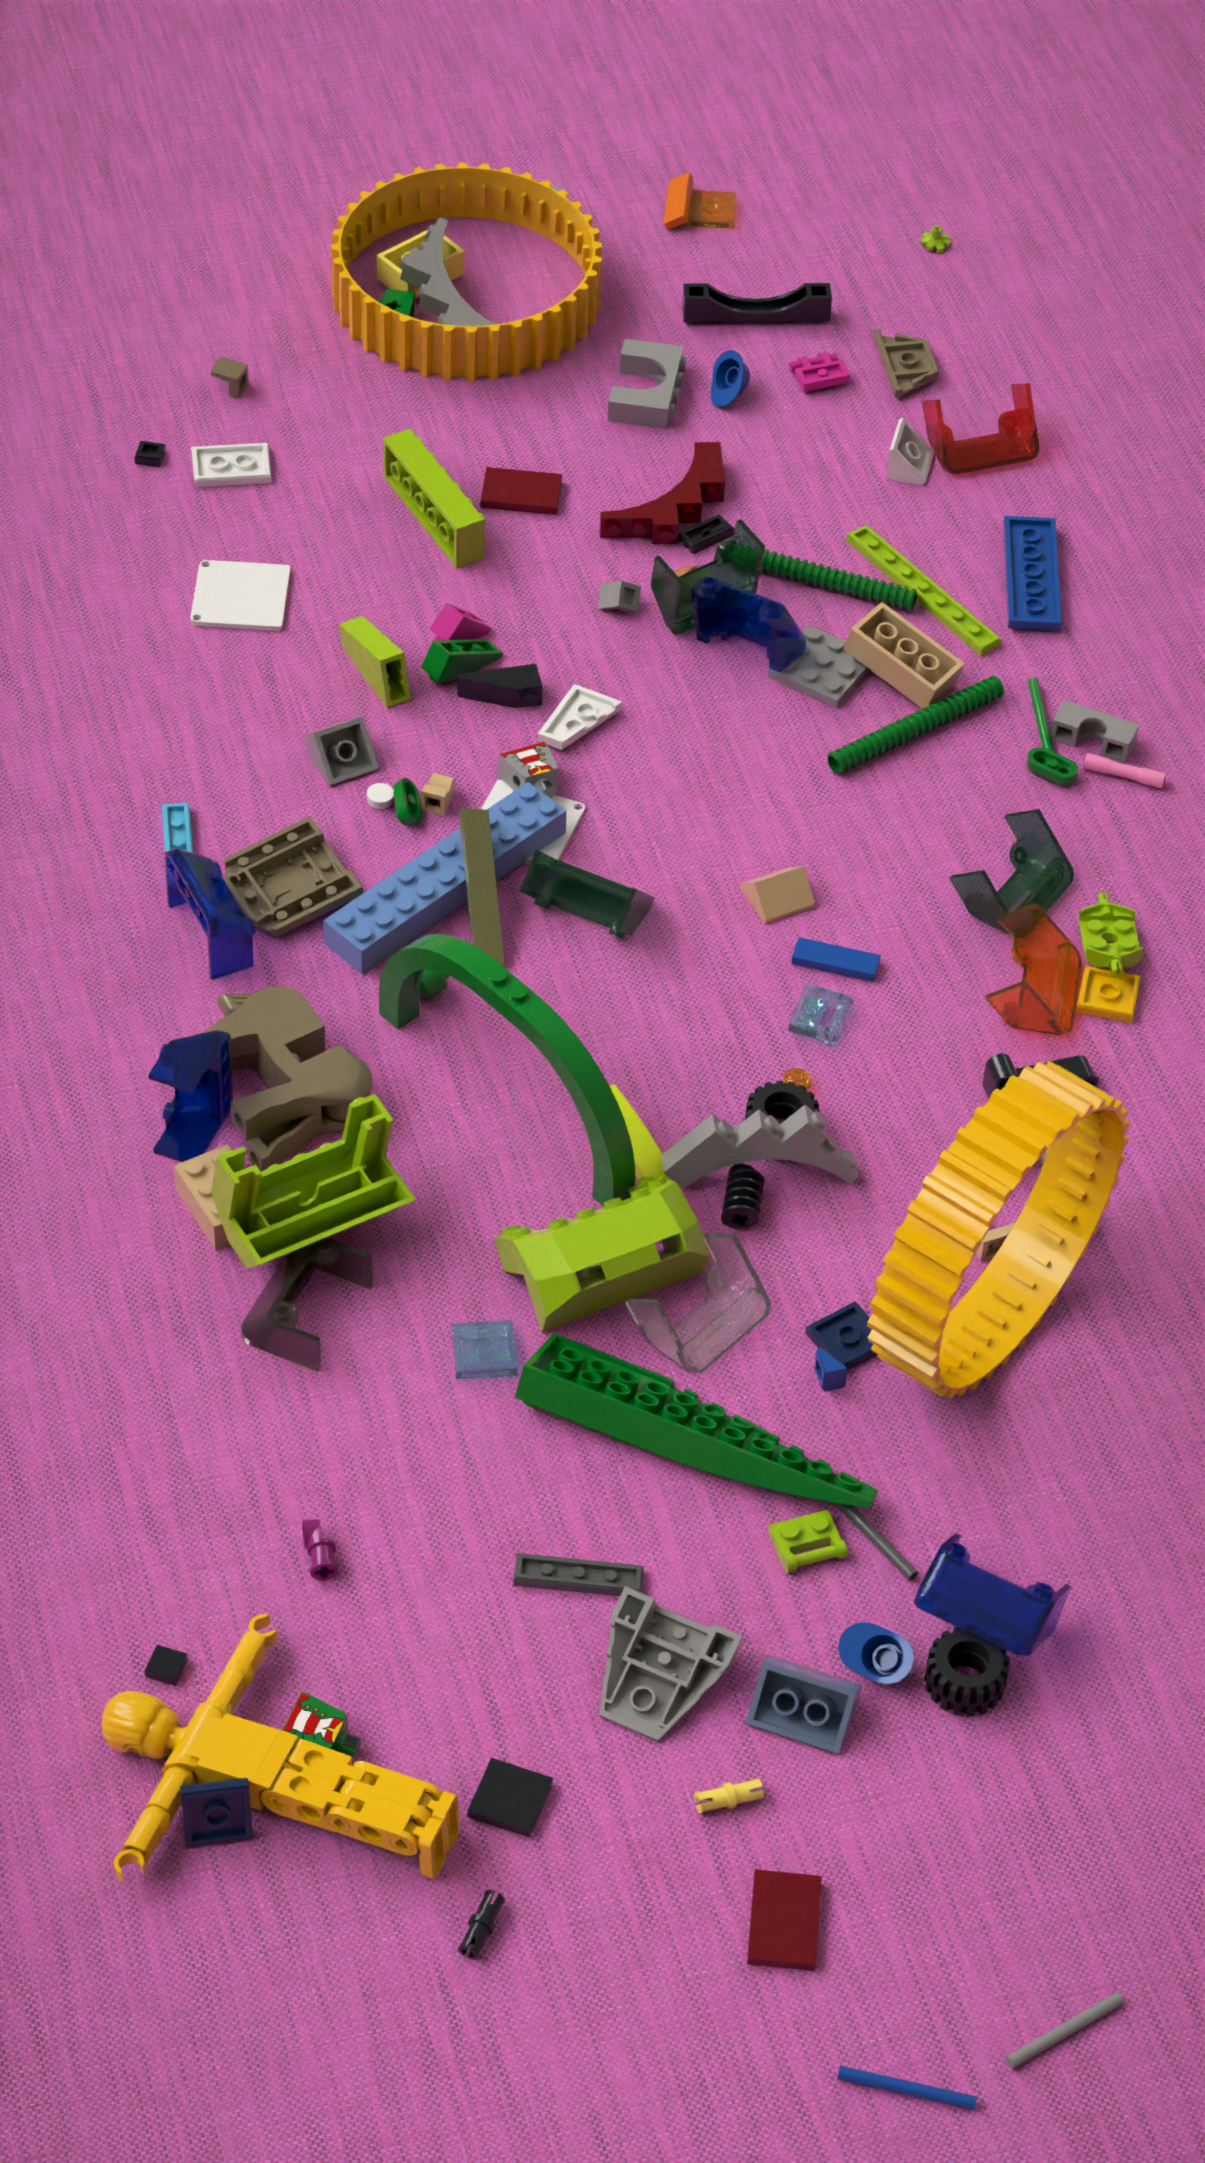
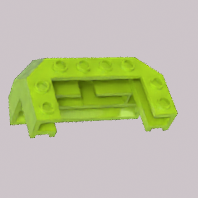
[211,1094,416,1268]
[493,1176,709,1332]

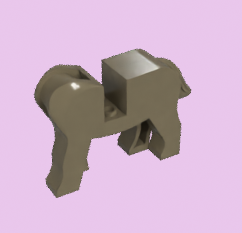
[172,986,372,1172]

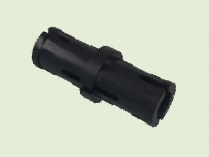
[458,1890,505,1959]

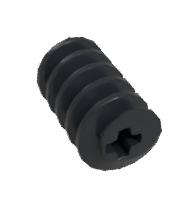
[721,1163,765,1229]

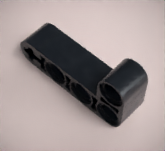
[983,1053,1098,1099]

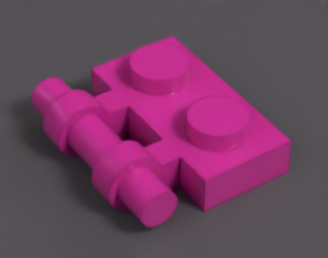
[789,352,850,392]

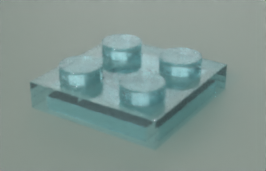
[451,1320,517,1380]

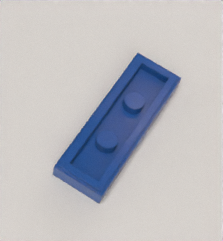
[791,937,881,982]

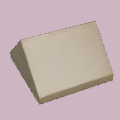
[740,866,815,924]

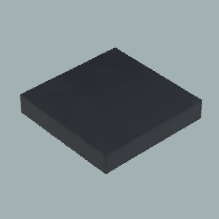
[467,1757,553,1838]

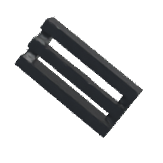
[678,514,735,554]

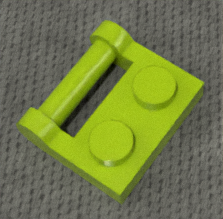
[768,1510,848,1573]

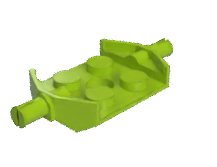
[1078,892,1143,979]

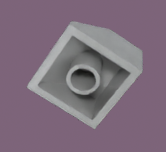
[304,717,380,785]

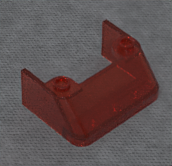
[922,383,1040,474]

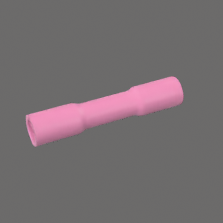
[1083,753,1166,789]

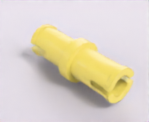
[694,1778,764,1814]

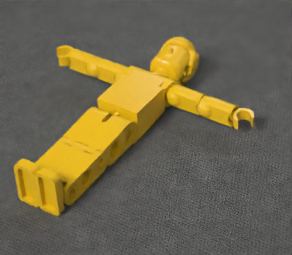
[102,1614,460,1883]

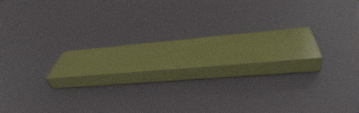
[459,809,505,966]

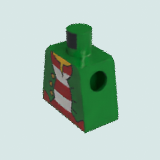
[283,1691,361,1757]

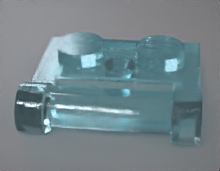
[788,984,854,1046]

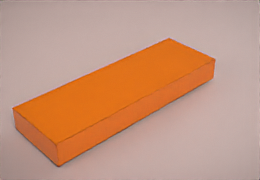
[663,172,693,230]

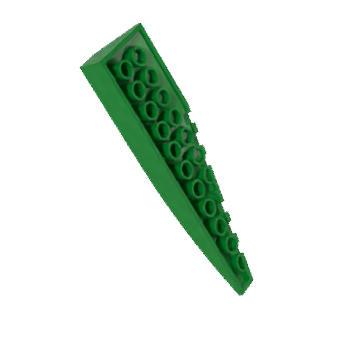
[515,1333,879,1508]

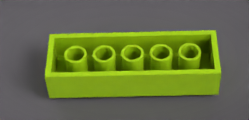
[383,428,486,568]

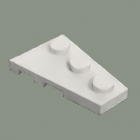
[538,684,622,750]

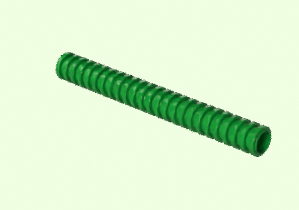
[720,539,917,612]
[827,675,1004,774]

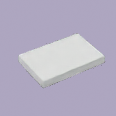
[191,443,272,487]

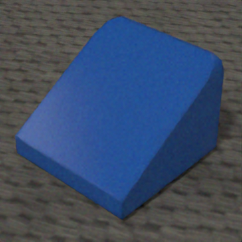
[814,1348,847,1391]

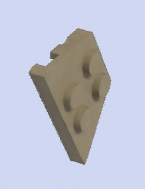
[873,329,938,398]

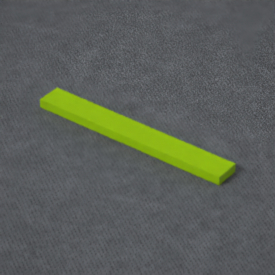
[846,525,1002,656]

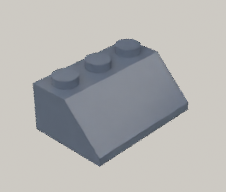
[745,1655,863,1754]

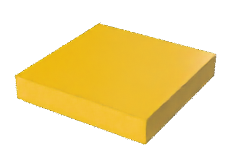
[1076,965,1141,1023]

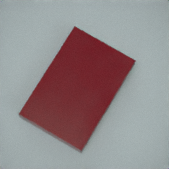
[480,467,563,515]
[747,1869,822,1971]

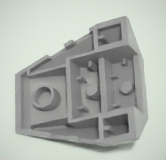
[599,1586,743,1742]

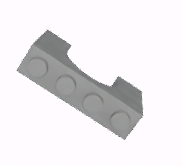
[608,339,687,429]

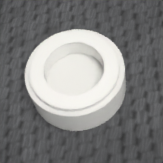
[367,783,394,809]

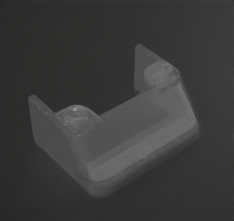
[625,1233,771,1373]

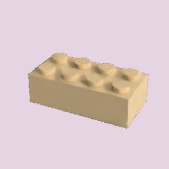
[843,602,965,709]

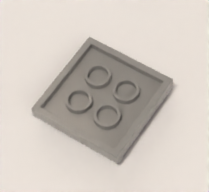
[768,625,870,709]

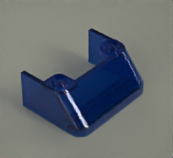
[165,848,256,980]
[148,1030,233,1162]
[913,1533,1071,1656]

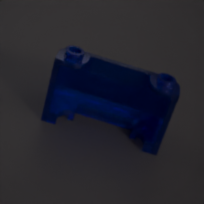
[691,577,807,673]

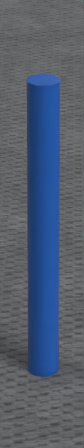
[837,2065,977,2110]

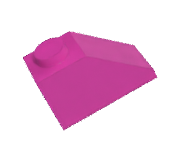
[430,603,491,640]

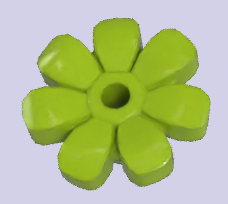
[920,226,951,253]

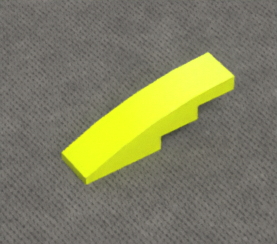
[610,1084,673,1181]

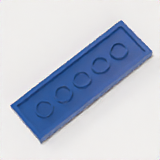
[1003,516,1062,631]

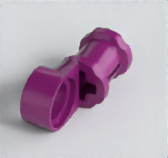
[302,1519,339,1581]

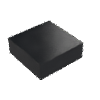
[134,441,166,467]
[145,1645,188,1686]

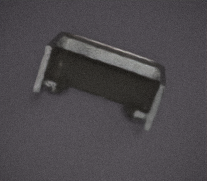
[241,1238,373,1372]

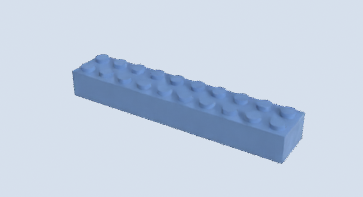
[323,782,566,974]

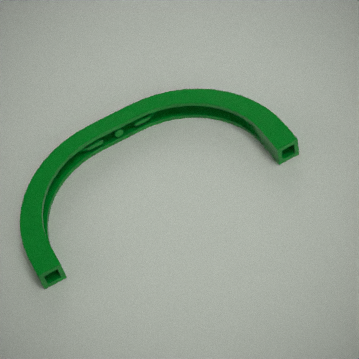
[379,934,635,1207]

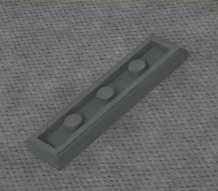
[513,1553,644,1596]

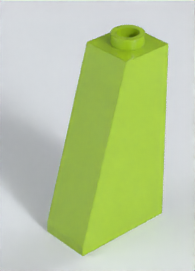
[339,616,411,708]

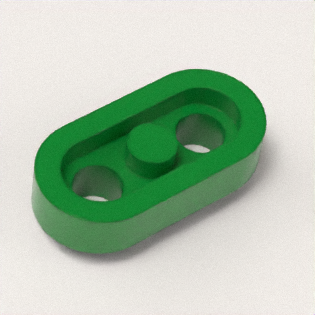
[1027,747,1078,785]
[393,778,423,827]

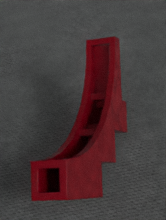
[599,442,725,544]

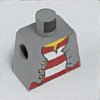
[497,741,559,798]

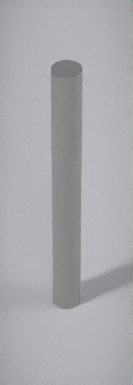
[1005,1992,1124,2069]

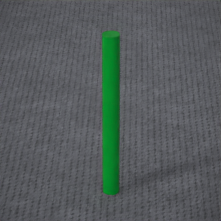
[1028,677,1054,752]

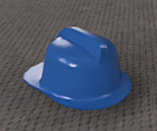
[711,350,750,407]
[838,1622,914,1685]

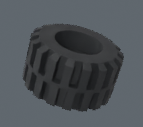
[745,1080,820,1124]
[925,1626,1010,1716]

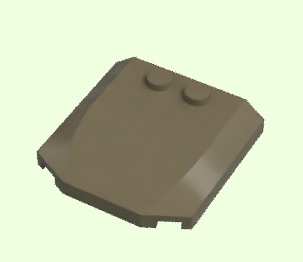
[225,816,364,937]

